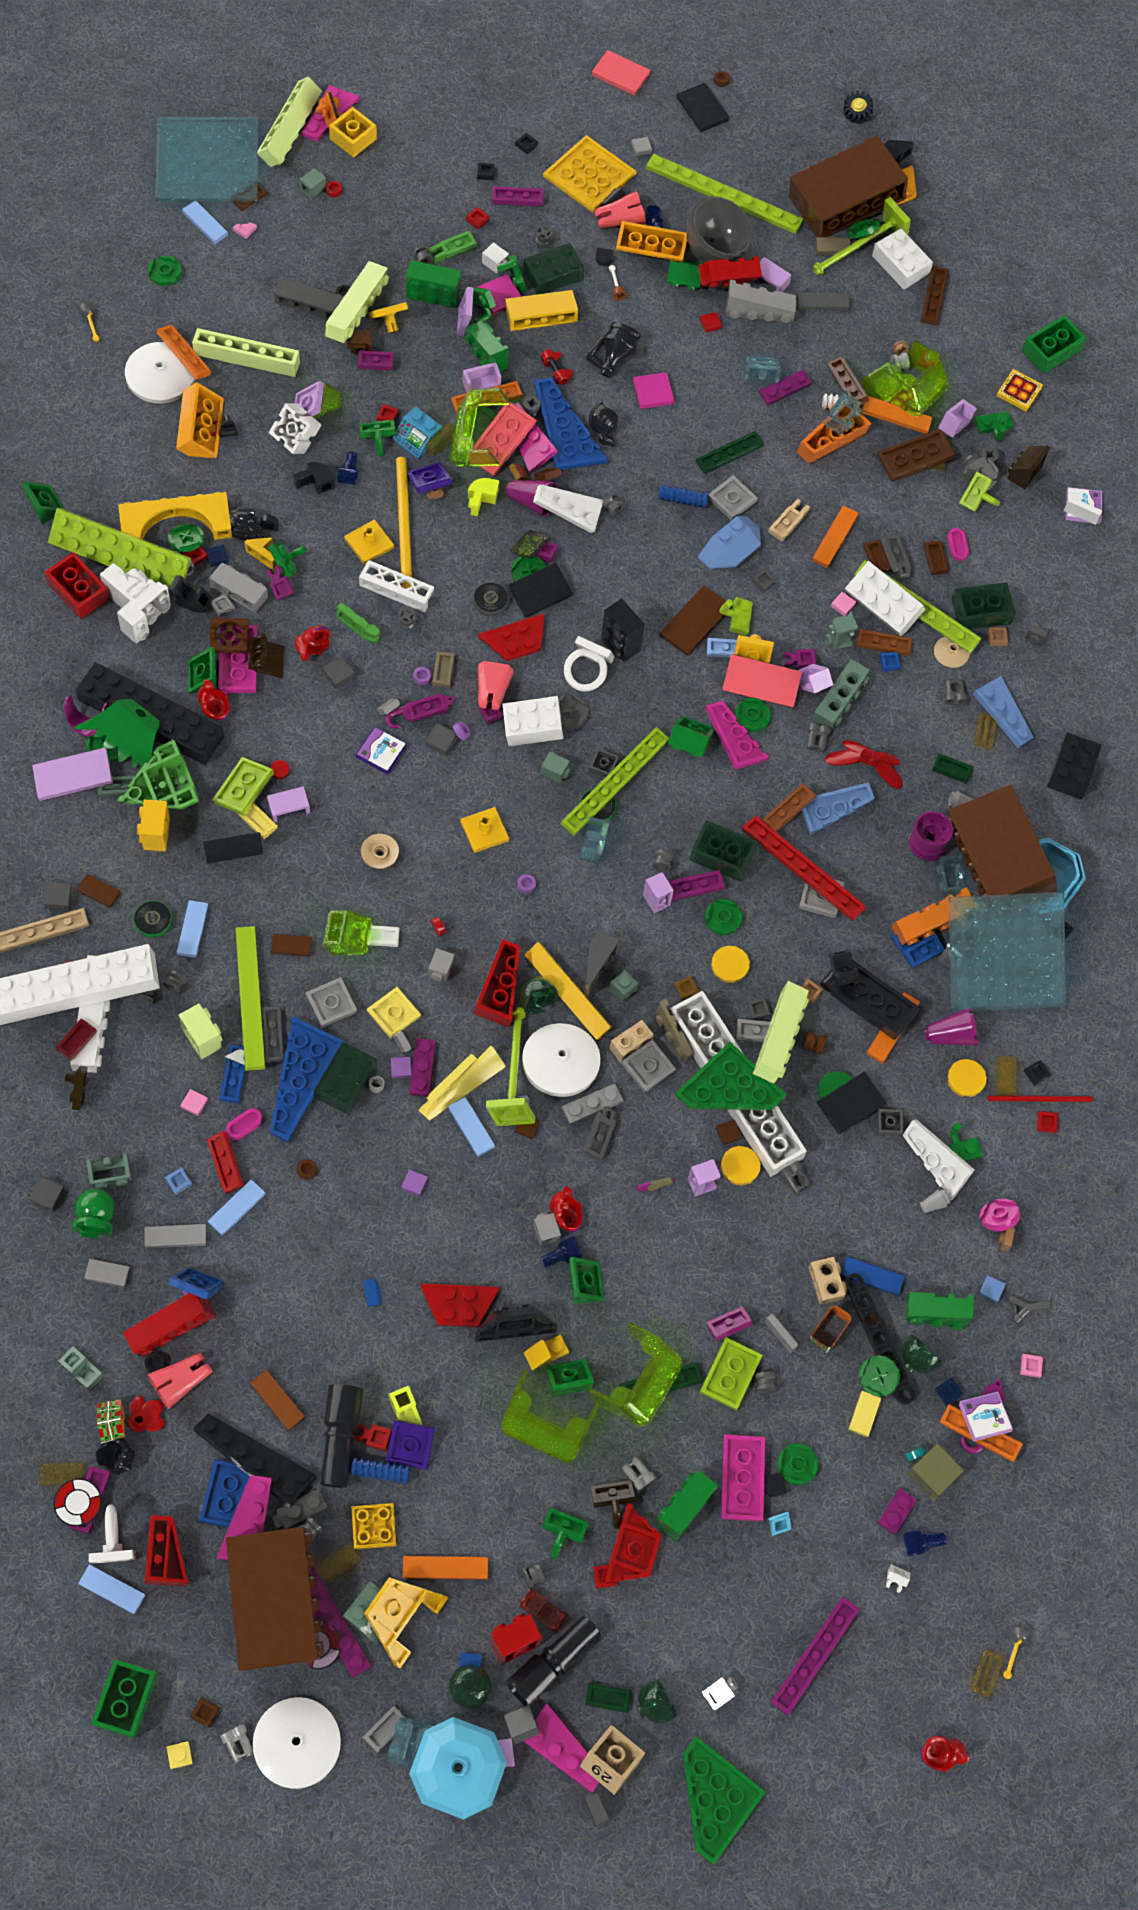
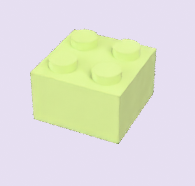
[179,1004,223,1060]

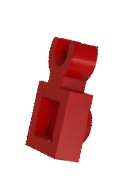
[355,1424,392,1452]

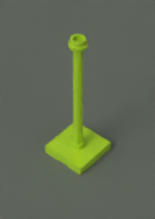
[812,197,911,275]
[486,1007,535,1126]

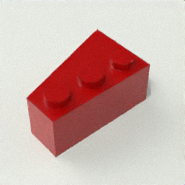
[698,256,762,289]

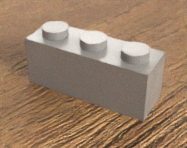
[209,563,268,613]

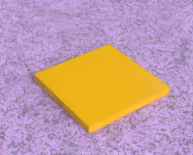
[543,135,637,213]

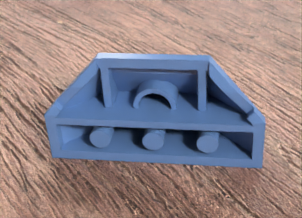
[697,516,761,569]

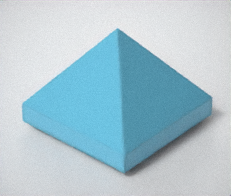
[768,1512,791,1536]

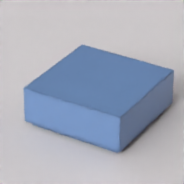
[164,1167,192,1195]
[979,1275,1005,1303]

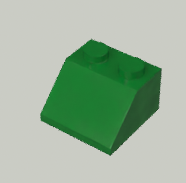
[667,260,703,290]
[668,715,715,757]

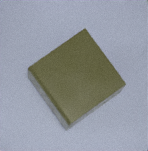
[907,1443,964,1501]

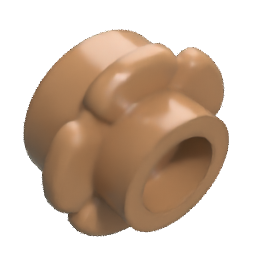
[892,341,909,355]

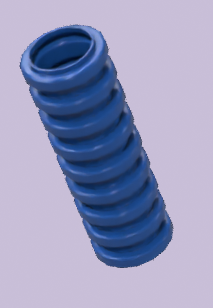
[658,484,708,508]
[351,1457,410,1485]

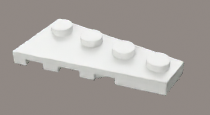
[533,485,603,533]
[903,1119,974,1201]

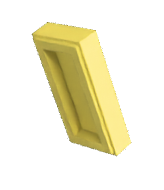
[238,803,278,839]
[848,1391,881,1437]

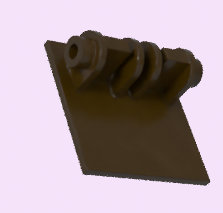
[248,634,284,679]

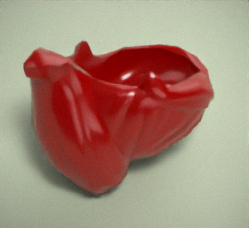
[295,625,330,661]
[197,679,230,721]
[549,1186,583,1232]
[920,1736,970,1773]

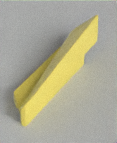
[418,1046,505,1120]

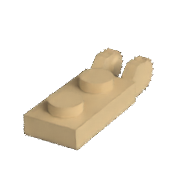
[768,499,810,542]

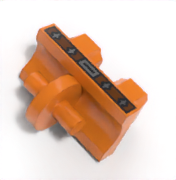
[316,92,343,128]

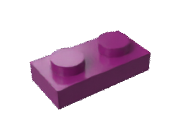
[358,350,394,371]
[706,1306,752,1341]
[877,1488,917,1535]

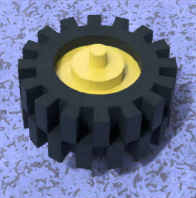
[843,91,873,124]

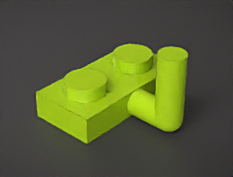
[959,472,1000,512]
[719,597,753,635]

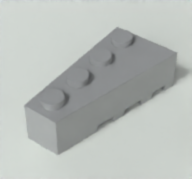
[726,279,796,323]

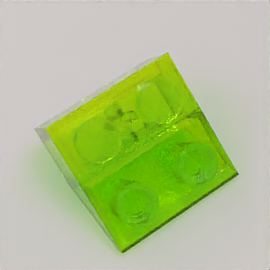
[323,910,373,956]

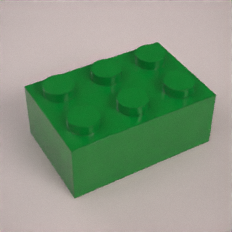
[406,260,461,308]
[1022,315,1087,374]
[656,1470,718,1542]
[91,1659,158,1740]

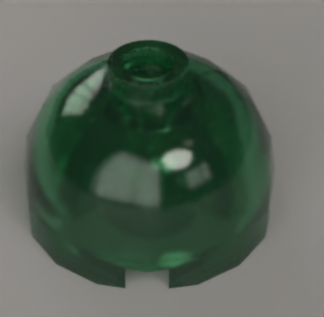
[519,977,558,1015]
[901,1334,942,1374]
[448,1664,492,1709]
[637,1678,677,1724]

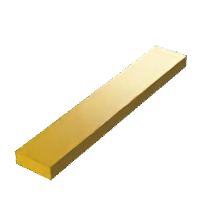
[525,942,612,1040]

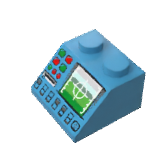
[392,406,442,459]

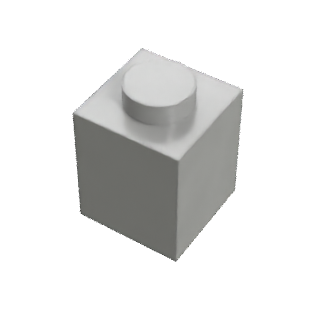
[428,948,455,981]
[534,1213,561,1246]

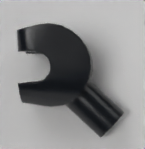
[221,415,238,437]

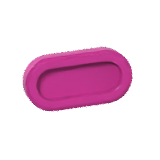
[947,528,969,561]
[226,1108,263,1140]

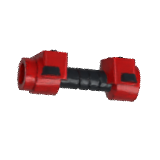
[540,349,573,385]

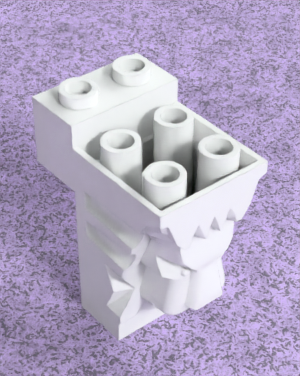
[100,563,171,644]

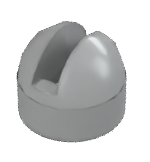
[369,1076,385,1093]

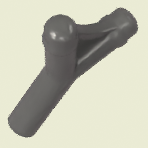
[1009,1295,1050,1324]

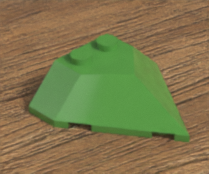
[117,740,199,810]

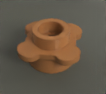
[426,487,444,499]

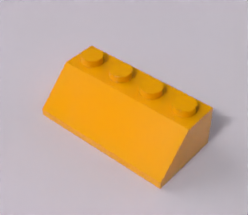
[616,221,687,262]
[176,382,224,458]

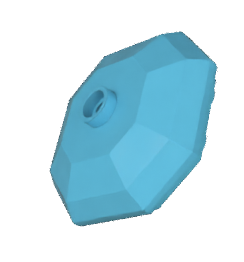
[1024,838,1086,914]
[409,1717,507,1820]

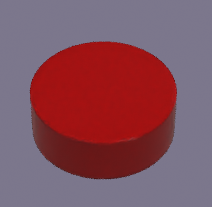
[325,181,342,198]
[270,760,289,780]
[430,917,446,937]

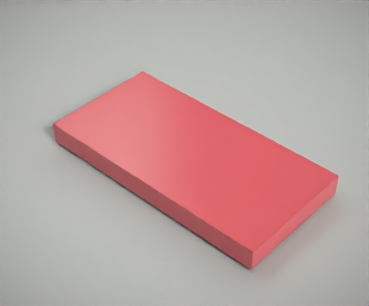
[466,401,536,477]
[722,654,802,708]

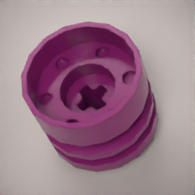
[909,811,954,861]

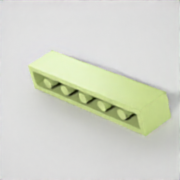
[257,77,322,167]
[325,261,389,343]
[192,328,300,377]
[753,981,809,1083]

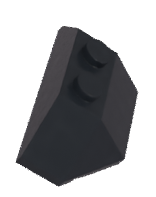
[475,1305,557,1342]

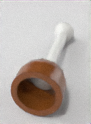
[609,265,627,301]

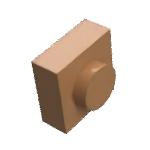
[998,1227,1015,1252]

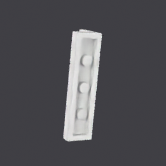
[359,560,434,612]

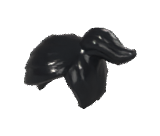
[589,402,618,447]

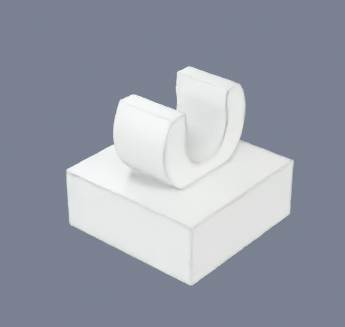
[886,1564,910,1593]

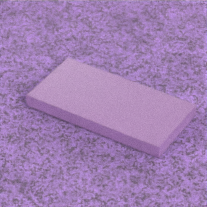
[32,748,113,801]

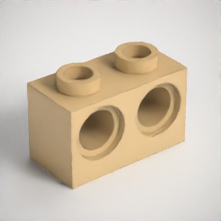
[609,1020,654,1063]
[808,1257,847,1305]

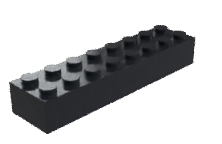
[75,662,225,765]

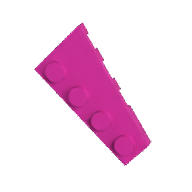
[301,85,359,142]
[515,403,558,474]
[705,701,769,770]
[216,1475,272,1560]
[523,1703,599,1793]

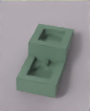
[58,1347,105,1391]

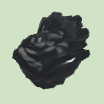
[229,506,264,540]
[96,1438,135,1475]

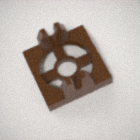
[210,618,249,653]

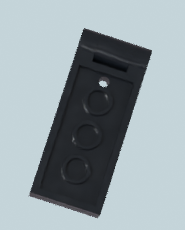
[820,959,919,1040]

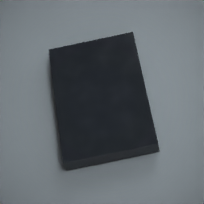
[676,83,729,132]
[508,562,573,617]
[203,832,263,864]
[816,1071,887,1135]

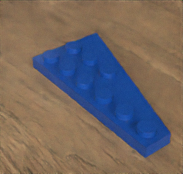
[534,378,608,470]
[270,1016,344,1143]

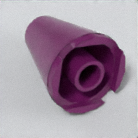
[506,480,557,517]
[924,1008,979,1046]

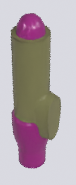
[636,1177,675,1192]

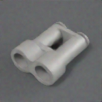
[622,1456,657,1493]
[220,1724,254,1763]

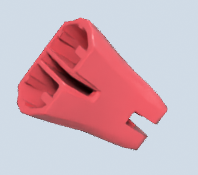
[594,191,646,228]
[477,661,514,711]
[147,1352,213,1409]

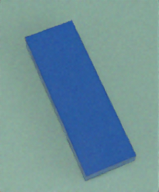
[219,1044,245,1104]
[841,1257,904,1296]

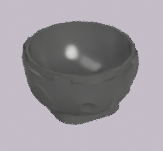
[686,196,752,262]

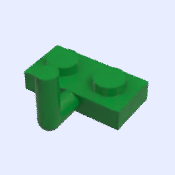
[497,254,528,293]
[472,287,496,323]
[975,411,1013,442]
[359,420,396,456]
[268,541,306,578]
[947,1123,983,1162]
[542,1508,589,1559]

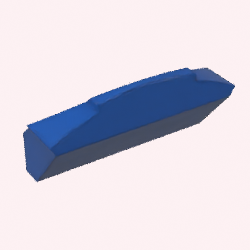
[362,1278,382,1307]

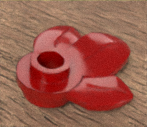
[128,1395,166,1432]

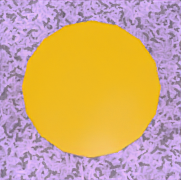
[711,946,750,983]
[948,1059,987,1097]
[721,1146,761,1186]

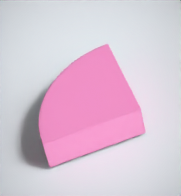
[233,223,257,239]

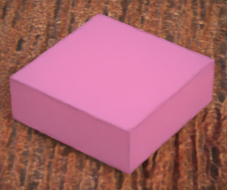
[831,592,856,616]
[180,1089,208,1116]
[1020,1354,1043,1378]

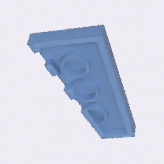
[973,676,1034,749]
[801,782,875,835]

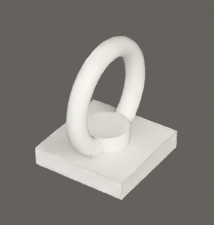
[564,636,615,691]
[89,1504,137,1563]

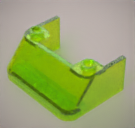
[875,340,949,416]
[449,388,510,466]
[589,1322,682,1427]
[501,1369,600,1463]

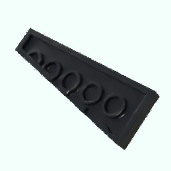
[194,1413,316,1508]

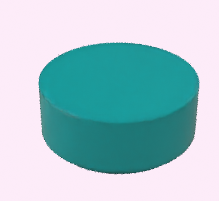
[905,1446,927,1461]

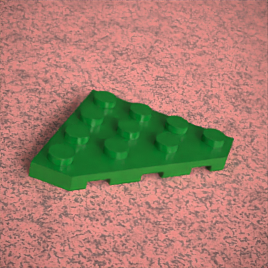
[675,1042,787,1110]
[682,1736,766,1865]

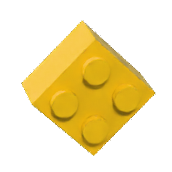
[329,107,377,158]
[137,800,170,851]

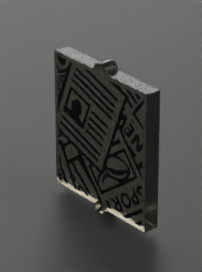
[509,530,551,559]

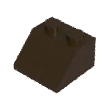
[1007,445,1050,490]

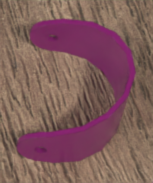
[64,696,110,736]

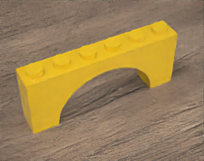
[118,492,232,540]

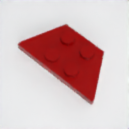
[478,614,544,662]
[421,1283,499,1327]
[603,1503,661,1583]

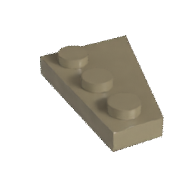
[655,998,694,1063]

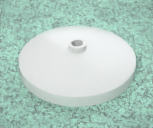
[125,342,195,404]
[522,1023,600,1097]
[253,1697,341,1789]

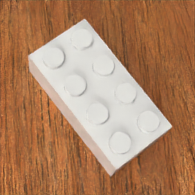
[845,561,925,636]

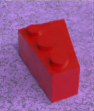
[144,1515,189,1587]

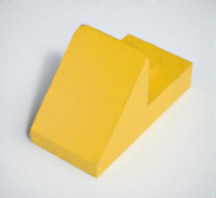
[244,538,277,571]
[524,1334,569,1371]

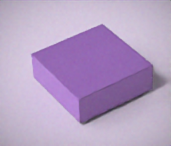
[391,1057,411,1078]
[401,1170,428,1196]

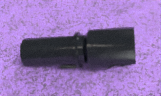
[320,1384,364,1488]
[506,1616,601,1706]

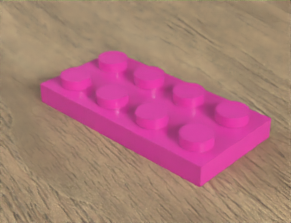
[219,625,258,693]
[721,1434,765,1522]

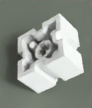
[269,403,321,454]

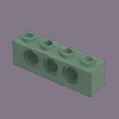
[812,659,870,730]

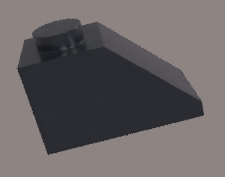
[884,140,914,164]

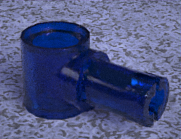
[645,205,666,229]
[337,451,358,485]
[541,1237,583,1268]
[903,1531,946,1556]

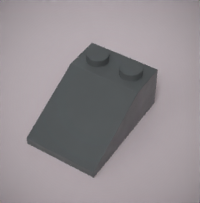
[585,929,619,998]

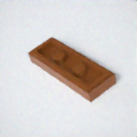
[856,629,912,656]
[762,783,816,833]
[250,1370,305,1432]

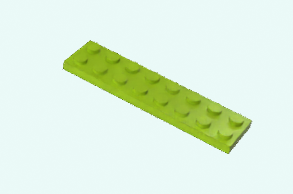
[48,508,191,589]

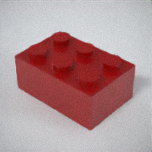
[44,552,110,619]
[490,1613,542,1666]

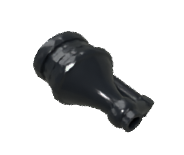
[584,322,641,378]

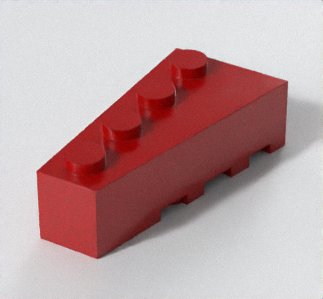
[472,939,520,1028]
[123,1293,216,1357]

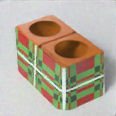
[810,1306,851,1353]
[97,1399,125,1444]

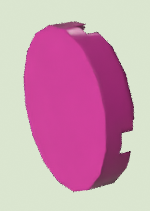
[980,1199,1021,1231]

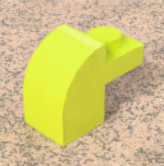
[468,478,499,516]
[388,1386,423,1425]

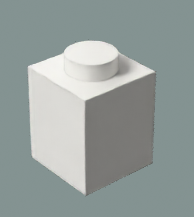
[482,242,509,274]

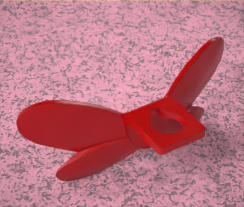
[825,740,903,789]

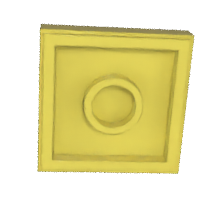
[367,987,421,1039]

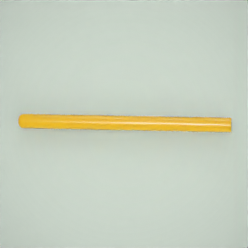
[396,457,413,592]

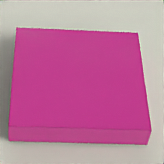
[477,274,522,315]
[633,372,674,409]

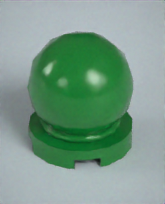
[71,1188,115,1238]

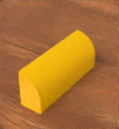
[505,290,578,331]

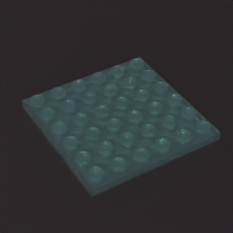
[155,117,258,202]
[949,892,1066,1012]

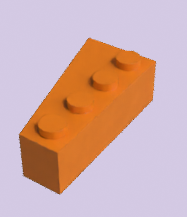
[796,401,871,464]
[891,887,977,946]

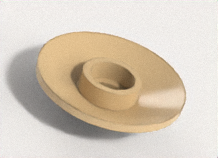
[934,637,970,668]
[361,834,399,869]

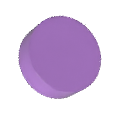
[413,667,431,685]
[453,721,470,740]
[517,874,536,894]

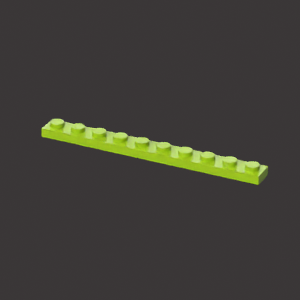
[646,154,803,234]

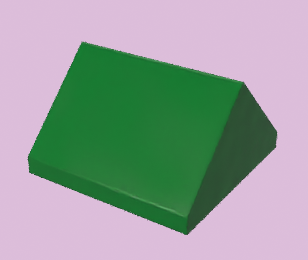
[22,481,65,524]
[188,647,217,693]
[568,1257,605,1304]
[546,1358,594,1397]

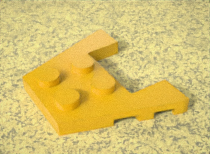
[364,1577,448,1668]

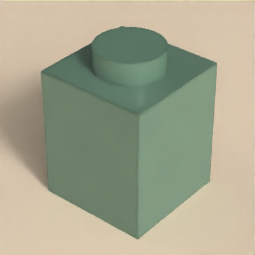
[299,168,326,199]
[541,752,571,783]
[609,970,638,1003]

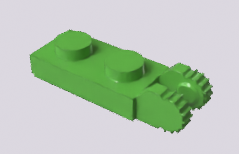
[429,231,477,264]
[336,602,380,644]

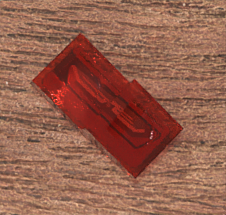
[519,1588,568,1633]

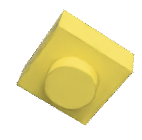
[167,1741,193,1769]

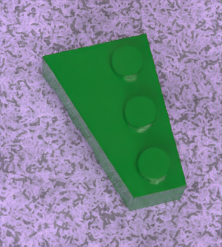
[464,320,508,371]
[905,1292,974,1331]

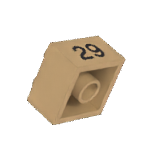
[580,1725,645,1795]

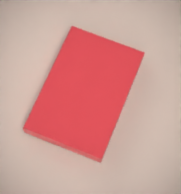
[592,50,650,96]

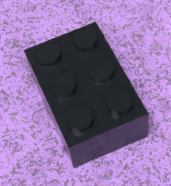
[601,598,645,662]
[1047,732,1102,800]

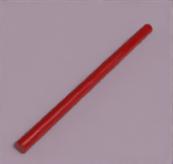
[987,1095,1092,1102]

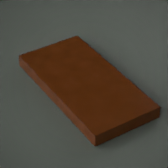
[877,429,956,482]
[659,585,732,656]

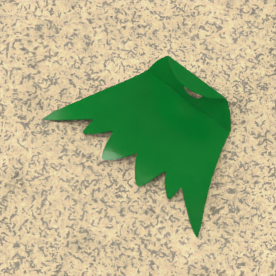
[74,699,159,768]

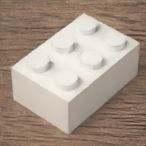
[872,229,933,290]
[503,696,563,746]

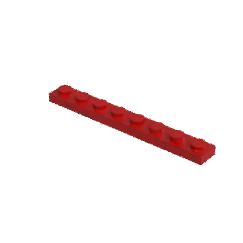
[742,815,866,921]

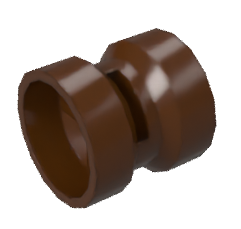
[803,1031,827,1055]

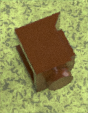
[347,331,372,354]

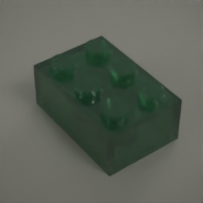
[523,243,585,295]
[951,582,1016,629]
[689,820,758,882]
[314,1042,378,1115]

